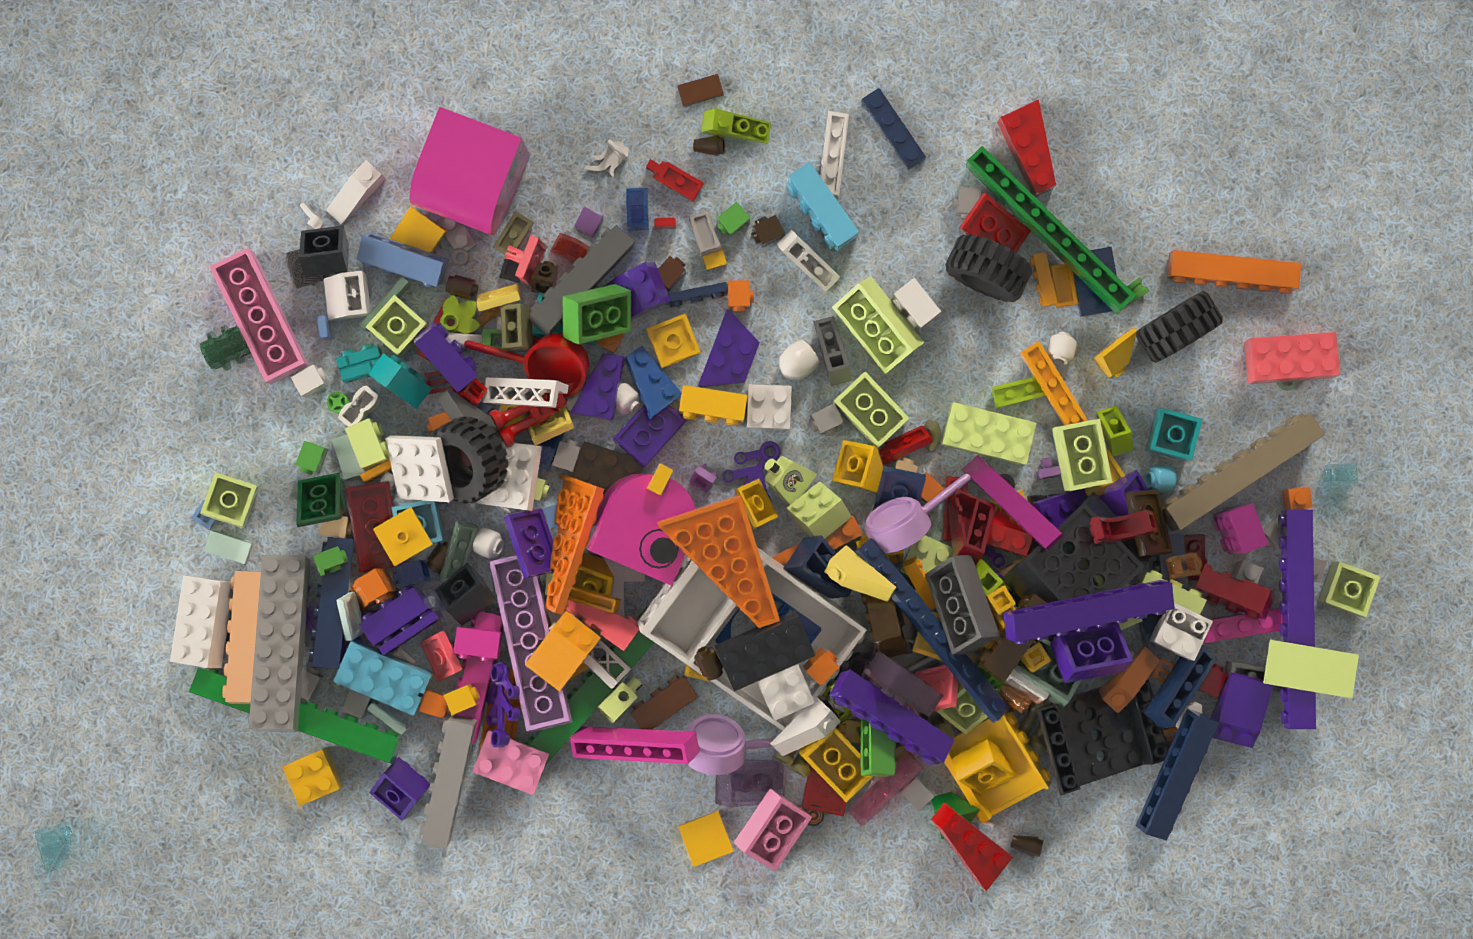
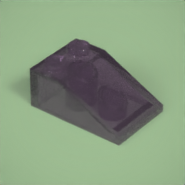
[715,759,785,808]

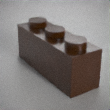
[630,674,698,730]

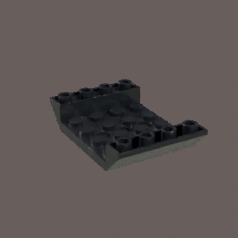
[1001,491,1152,636]
[1037,677,1168,795]

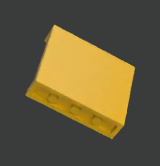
[945,711,1052,824]

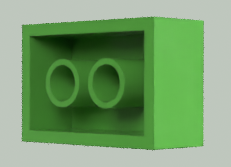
[563,284,631,344]

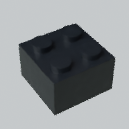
[299,225,349,278]
[435,562,496,626]

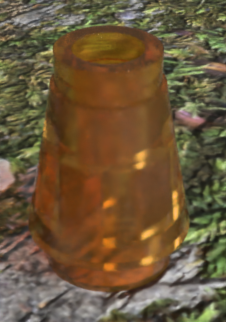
[998,684,1032,714]

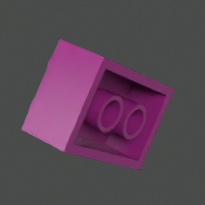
[1212,503,1268,554]

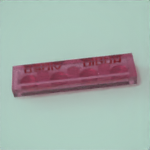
[848,752,924,826]

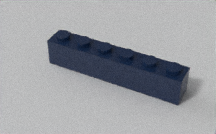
[308,537,354,670]
[1136,708,1219,841]

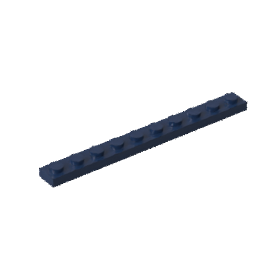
[855,538,1010,723]

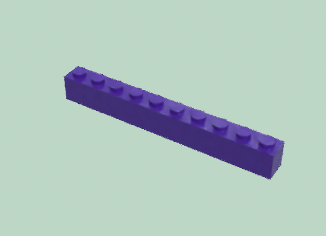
[1278,510,1316,729]

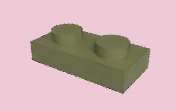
[493,211,534,255]

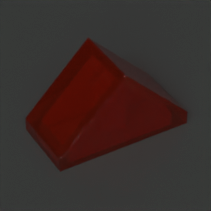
[550,233,589,264]

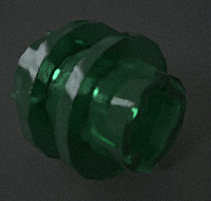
[200,324,251,371]

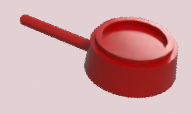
[464,334,590,398]

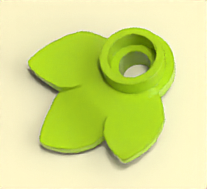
[440,295,480,334]

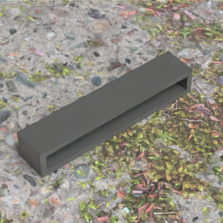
[529,225,635,335]

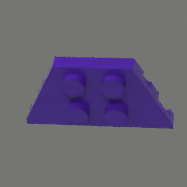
[698,309,760,387]

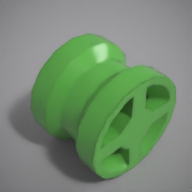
[1127,277,1150,303]
[326,392,351,414]

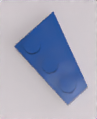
[625,346,682,420]

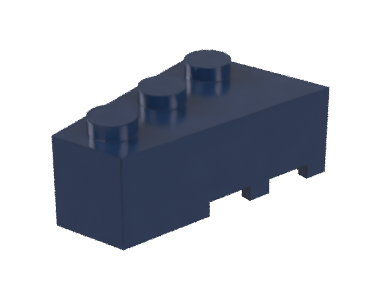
[783,535,852,599]

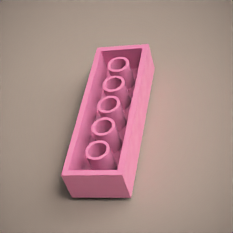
[210,248,310,384]

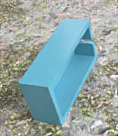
[787,161,859,253]
[333,639,433,716]

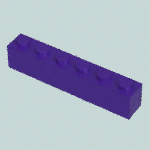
[829,670,954,765]

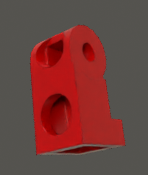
[453,378,487,406]

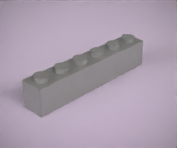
[420,714,477,848]

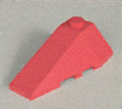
[566,600,639,651]

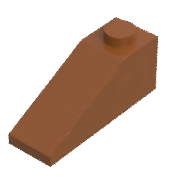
[1098,645,1160,713]

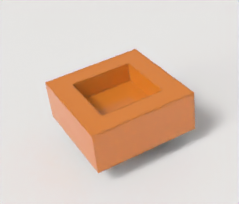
[597,334,624,354]

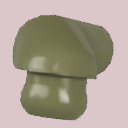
[924,420,942,452]

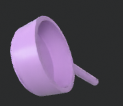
[865,474,971,554]
[686,714,776,775]

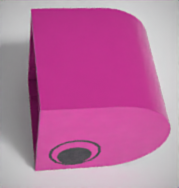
[409,106,530,236]
[585,473,695,586]

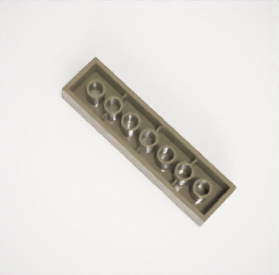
[1161,413,1325,531]

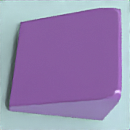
[574,206,603,237]

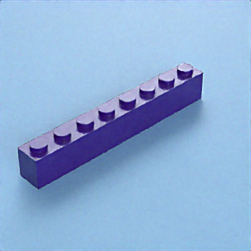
[1004,580,1175,644]

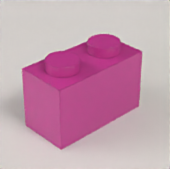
[454,626,503,662]

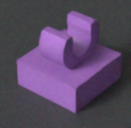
[1036,457,1061,480]
[689,464,717,493]

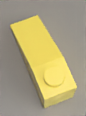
[825,545,896,602]

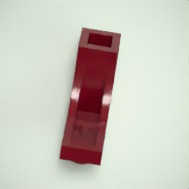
[1090,510,1158,544]

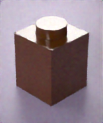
[658,256,686,291]

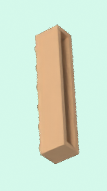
[223,571,261,704]

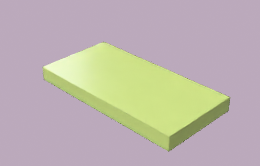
[1263,640,1359,698]

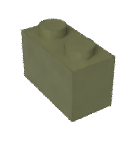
[501,303,533,353]

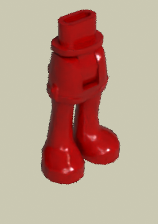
[489,393,567,448]

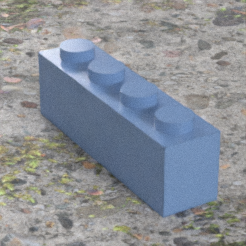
[356,232,449,288]

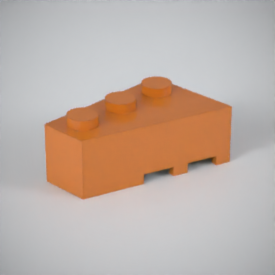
[349,569,399,612]

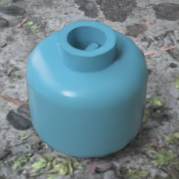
[1144,465,1178,493]

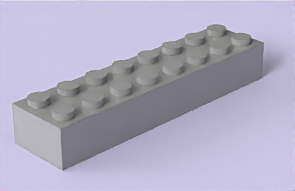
[249,555,311,732]

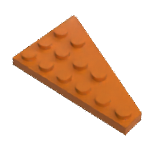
[546,474,604,615]
[657,495,780,628]

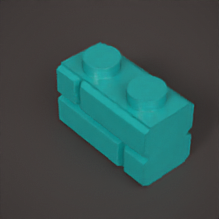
[336,343,382,384]

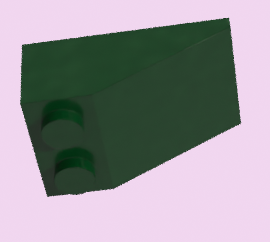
[296,472,347,527]

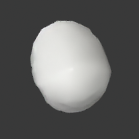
[779,340,819,380]

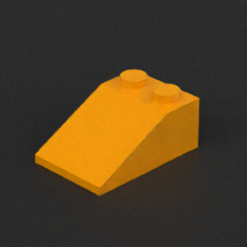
[525,611,601,692]

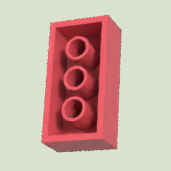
[1244,332,1340,384]

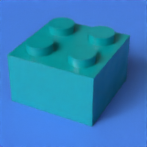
[369,353,432,409]
[1145,408,1203,462]

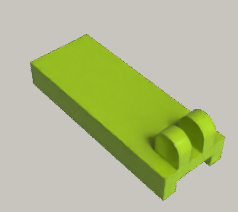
[991,377,1046,408]

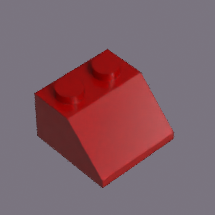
[987,506,1035,557]

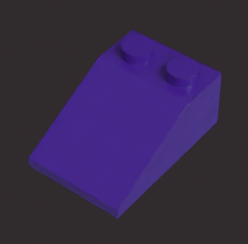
[602,262,671,320]
[1210,672,1274,748]

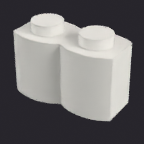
[338,385,382,427]

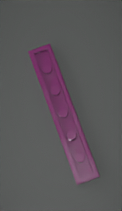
[962,455,1063,551]

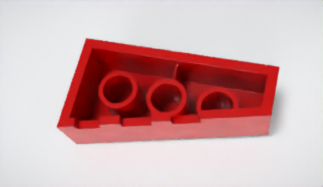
[997,99,1056,197]
[931,802,1013,891]

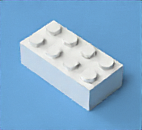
[170,576,233,668]

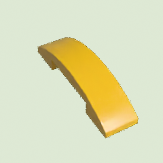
[986,585,1051,673]

